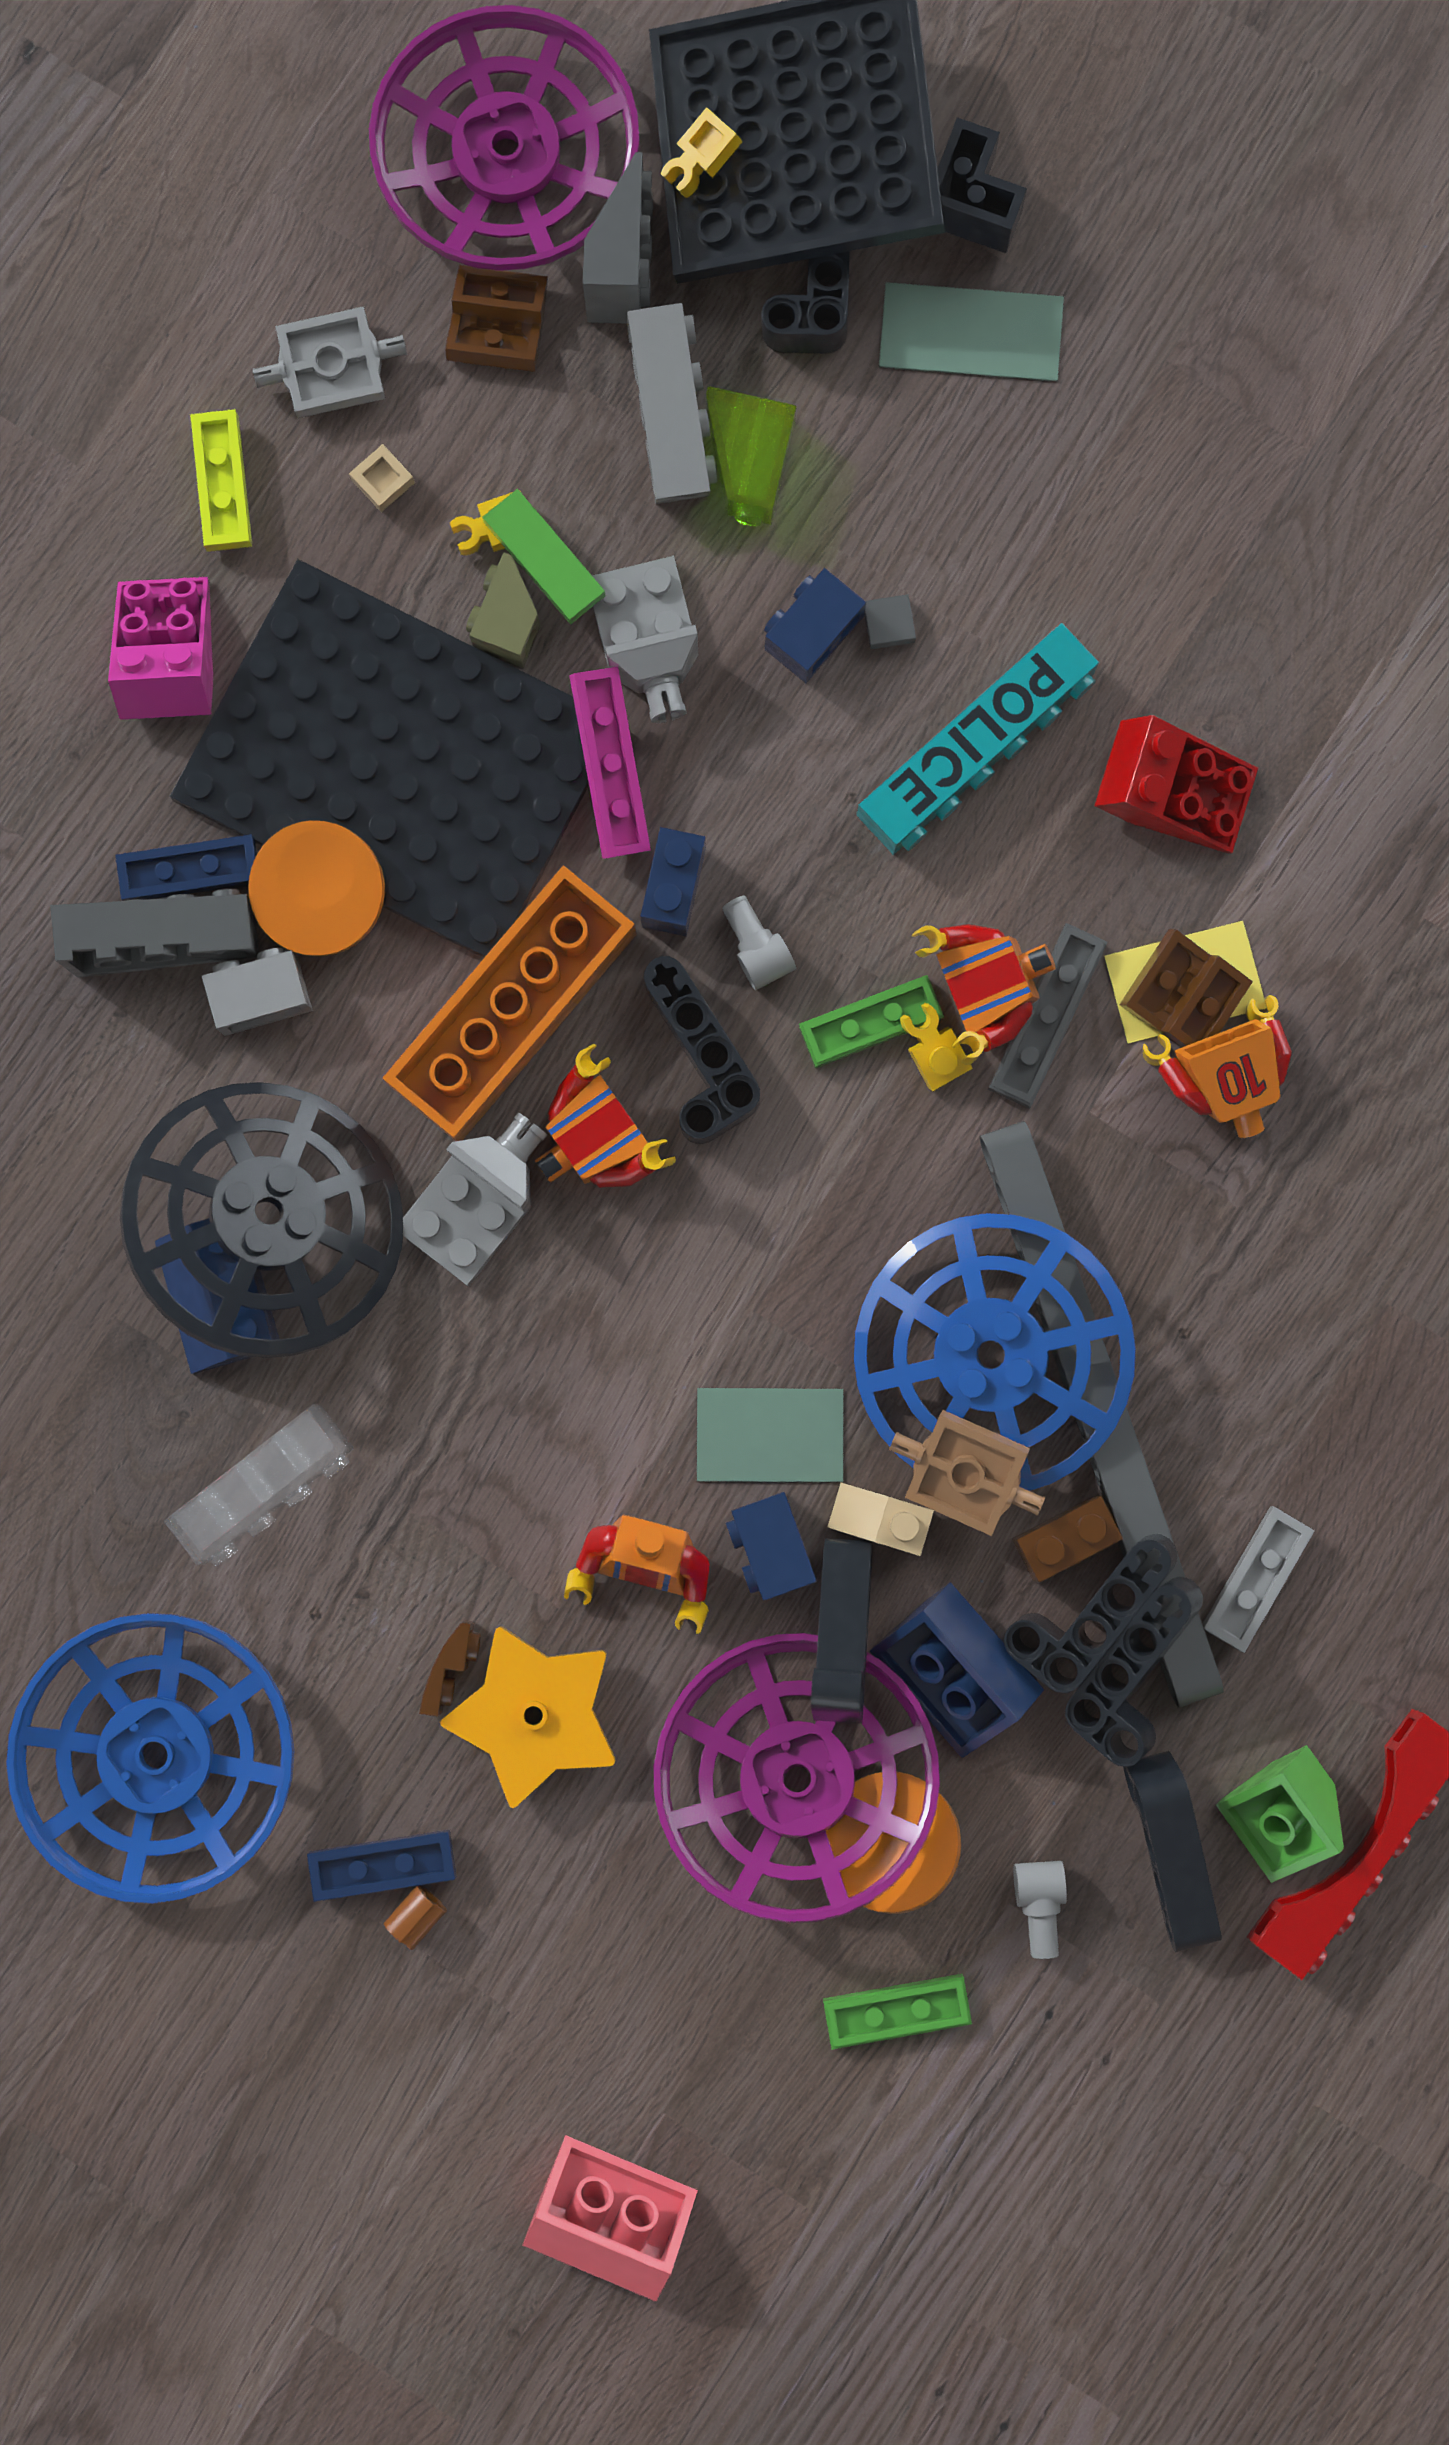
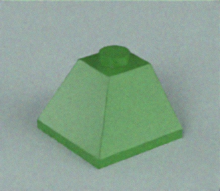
[1216,1745,1344,1883]

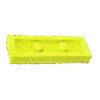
[190,409,252,552]

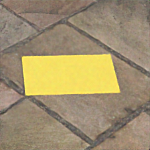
[1104,921,1267,1044]

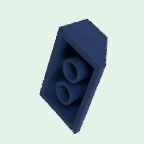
[155,1218,279,1374]
[869,1582,1044,1758]

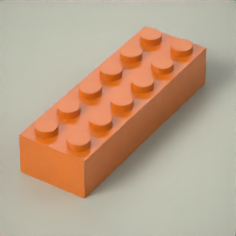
[382,865,637,1141]

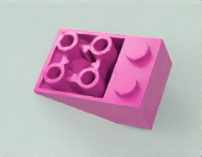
[108,577,213,720]

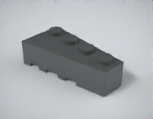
[50,889,259,978]

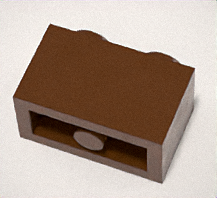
[1011,1496,1123,1582]

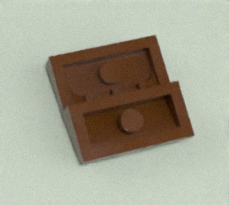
[445,265,548,372]
[1119,929,1253,1047]

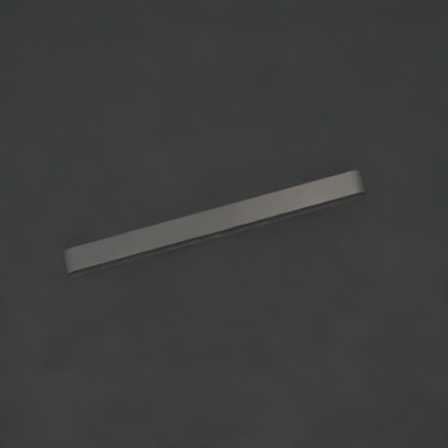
[979,1121,1224,1708]

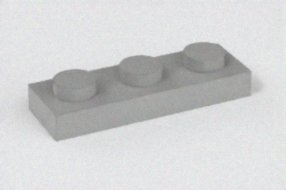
[1202,1506,1315,1653]

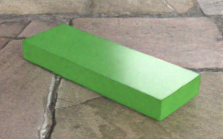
[482,489,606,625]
[798,975,944,1069]
[823,1974,972,2049]

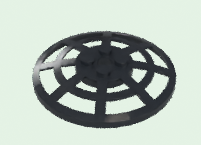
[120,1082,404,1358]

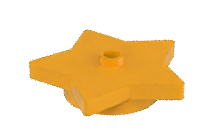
[440,1626,616,1808]

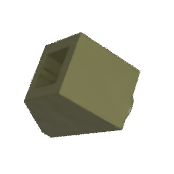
[466,552,540,668]

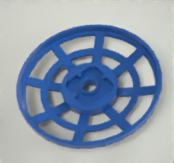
[854,1213,1136,1491]
[6,1613,295,1903]

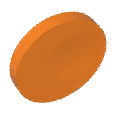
[248,821,385,956]
[826,1772,961,1914]

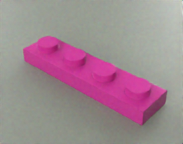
[569,667,651,859]

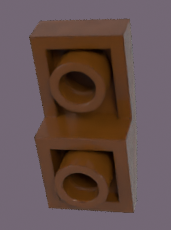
[419,1620,481,1717]

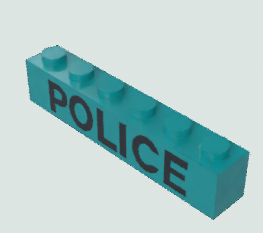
[856,623,1099,855]

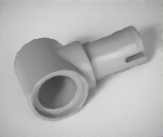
[722,896,797,991]
[1013,1860,1067,1959]

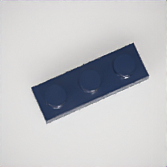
[115,834,257,901]
[307,1829,457,1902]

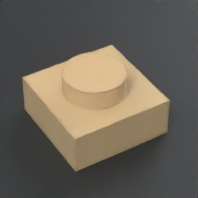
[349,444,415,512]

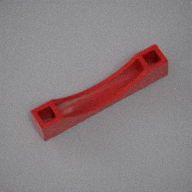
[1247,1709,1449,1980]

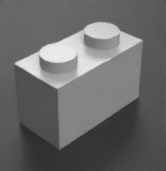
[202,948,313,1036]

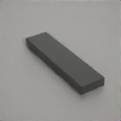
[988,923,1108,1109]

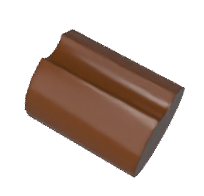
[384,1885,447,1950]

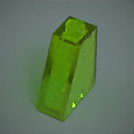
[706,386,797,526]

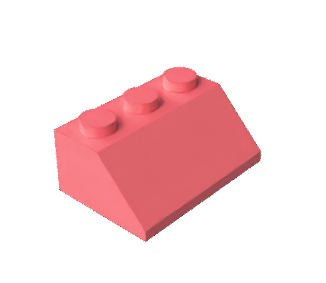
[523,2135,698,2301]

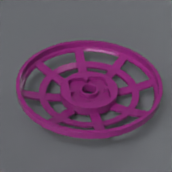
[369,5,640,271]
[654,1633,940,1923]

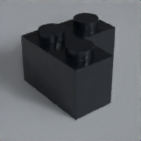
[938,117,1027,254]

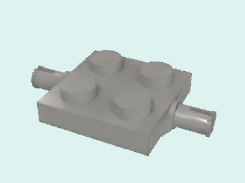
[253,306,407,418]

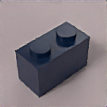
[764,568,866,683]
[640,827,706,937]
[726,1491,817,1601]

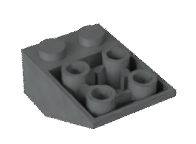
[583,152,653,324]

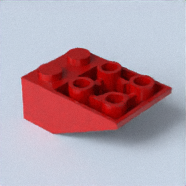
[1094,715,1258,854]

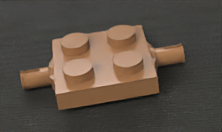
[889,1410,1046,1536]

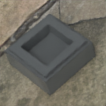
[865,594,916,650]

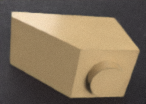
[827,1483,934,1556]

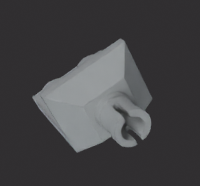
[592,556,698,723]
[403,1112,547,1286]

